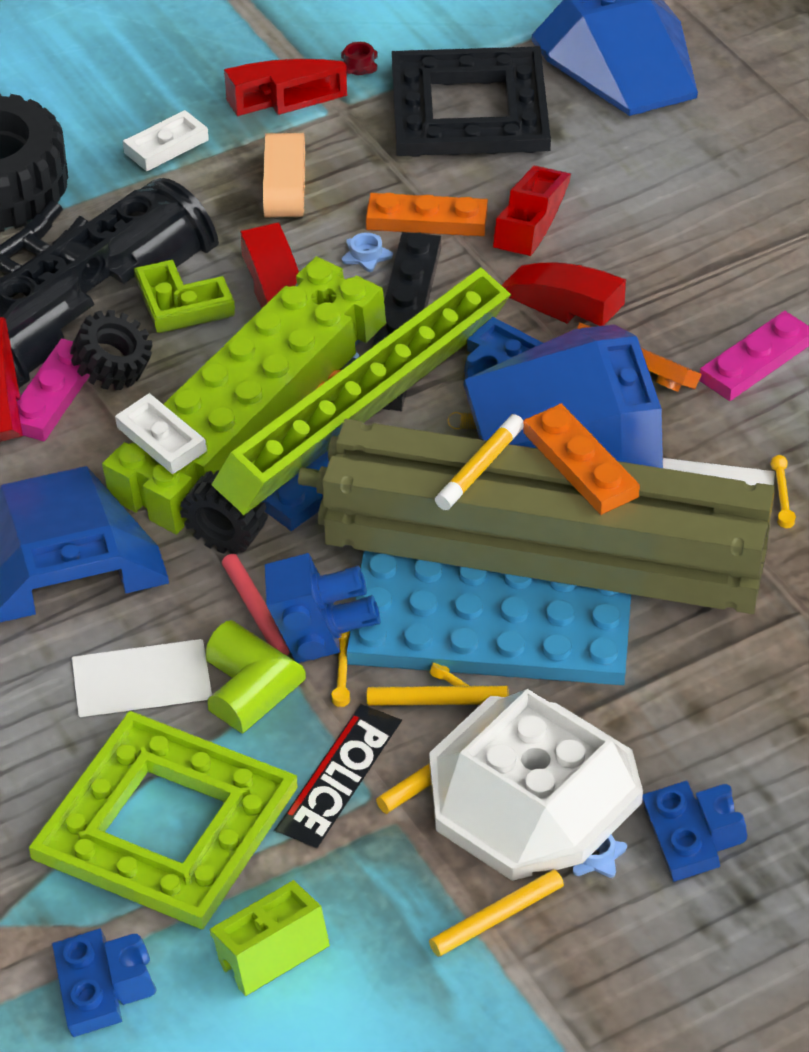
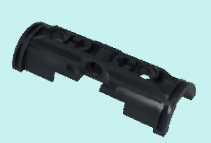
[0,178,219,388]

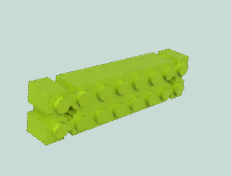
[102,256,386,535]

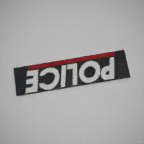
[274,704,402,848]

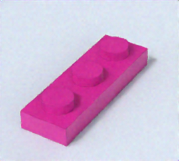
[699,310,809,401]
[17,338,90,442]

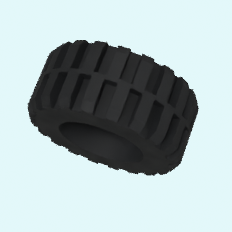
[0,93,69,232]

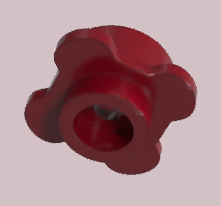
[341,42,378,75]

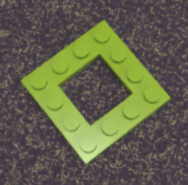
[29,710,298,930]

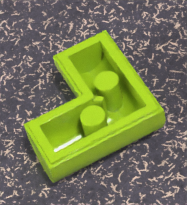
[134,260,235,333]
[206,620,306,734]

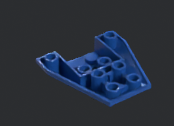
[532,0,698,116]
[463,324,663,468]
[0,466,169,623]

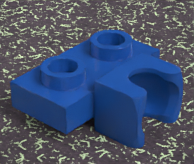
[464,317,543,379]
[642,780,747,882]
[52,928,157,1037]

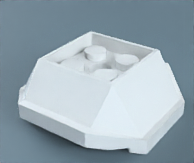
[429,689,643,881]

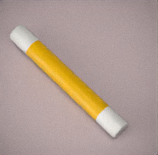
[435,414,524,510]

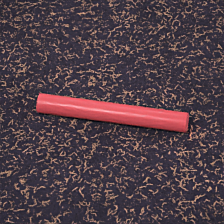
[222,554,290,655]

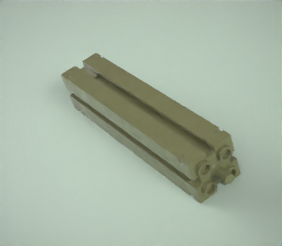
[298,419,775,614]

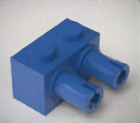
[265,553,381,663]

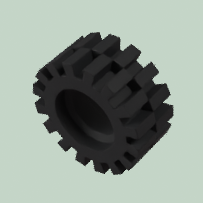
[70,310,153,390]
[180,470,268,555]

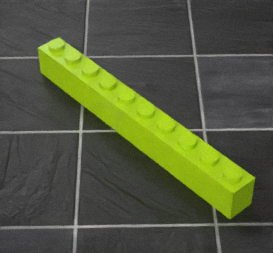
[211,267,511,515]

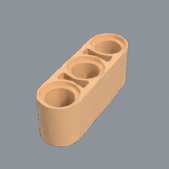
[263,133,305,218]

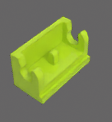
[209,880,330,996]

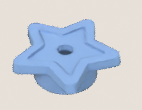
[342,233,393,272]
[573,834,627,878]

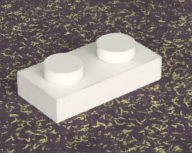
[123,110,209,171]
[115,393,207,475]

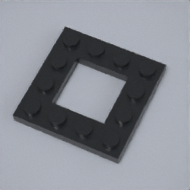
[391,46,551,157]

